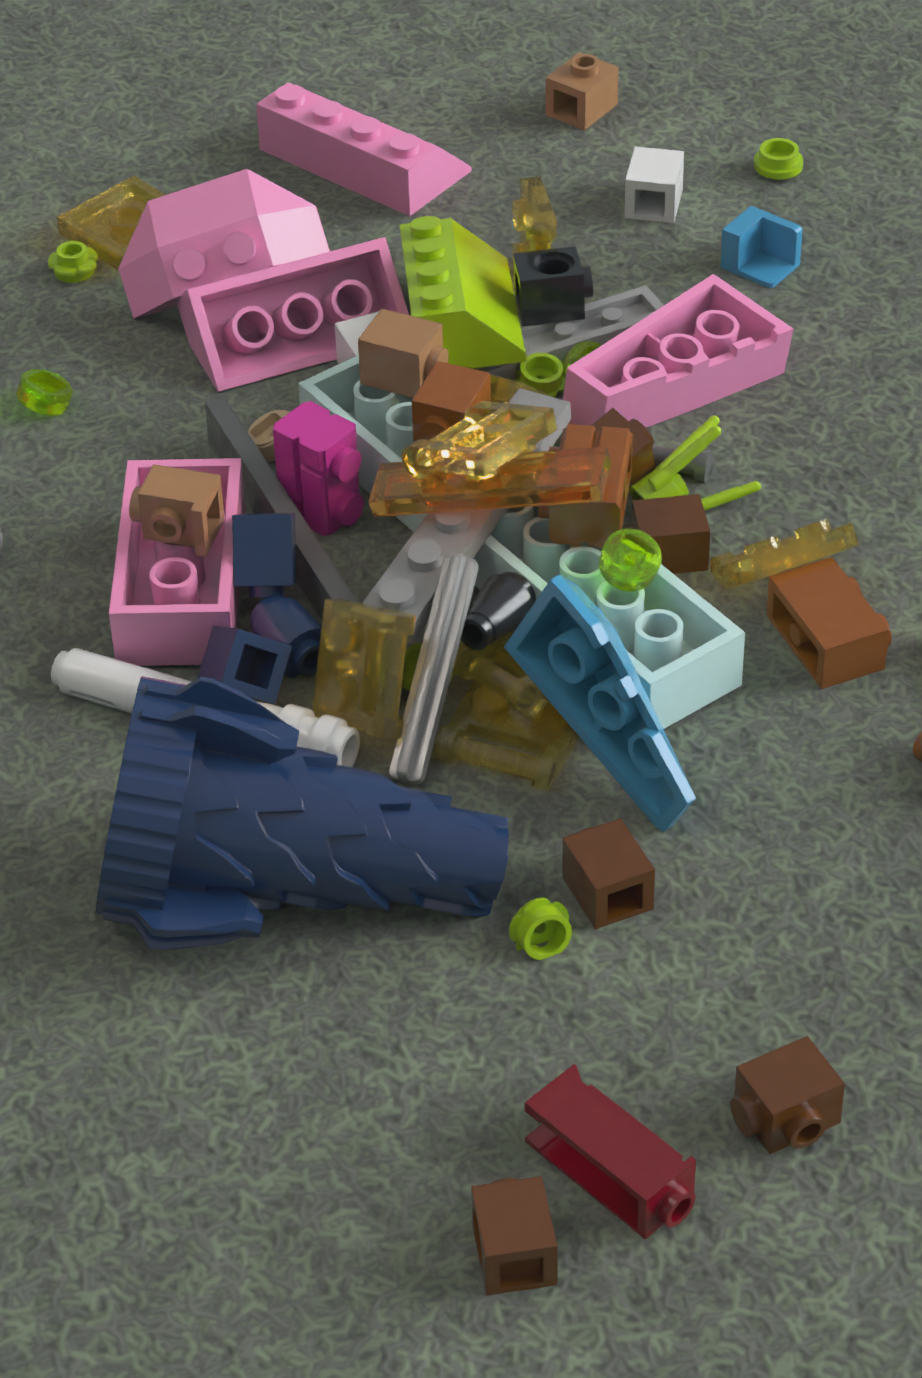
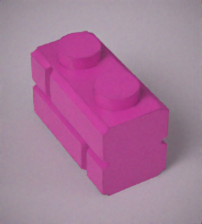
[273,401,364,536]

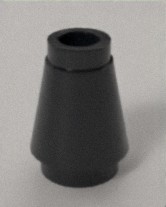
[461,572,536,650]

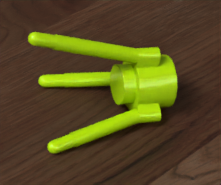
[629,415,761,511]

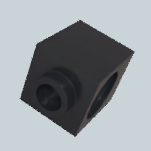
[513,246,593,326]

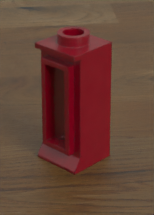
[524,1064,696,1239]

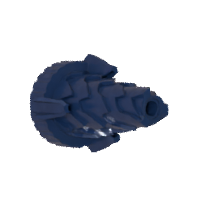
[95,676,509,950]

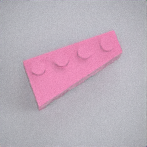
[563,274,794,427]

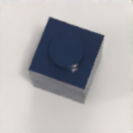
[232,513,297,597]
[197,625,292,705]

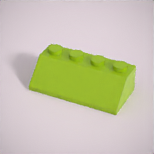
[400,216,527,369]

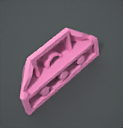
[118,169,330,319]

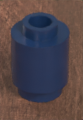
[249,594,332,678]

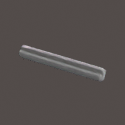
[389,554,479,785]

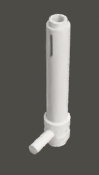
[51,648,360,767]

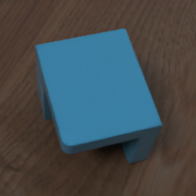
[720,206,802,288]

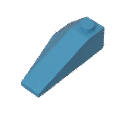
[504,575,696,832]

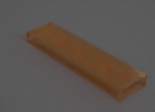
[369,447,611,517]

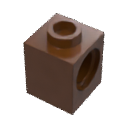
[471,1176,558,1296]

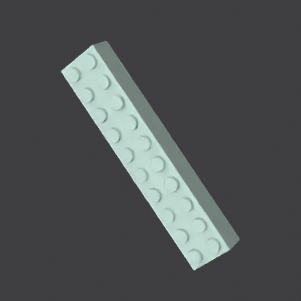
[298,355,745,729]

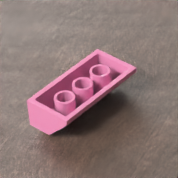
[256,82,472,216]
[176,237,409,392]

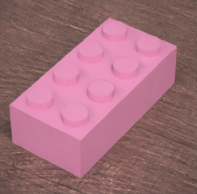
[109,458,246,666]

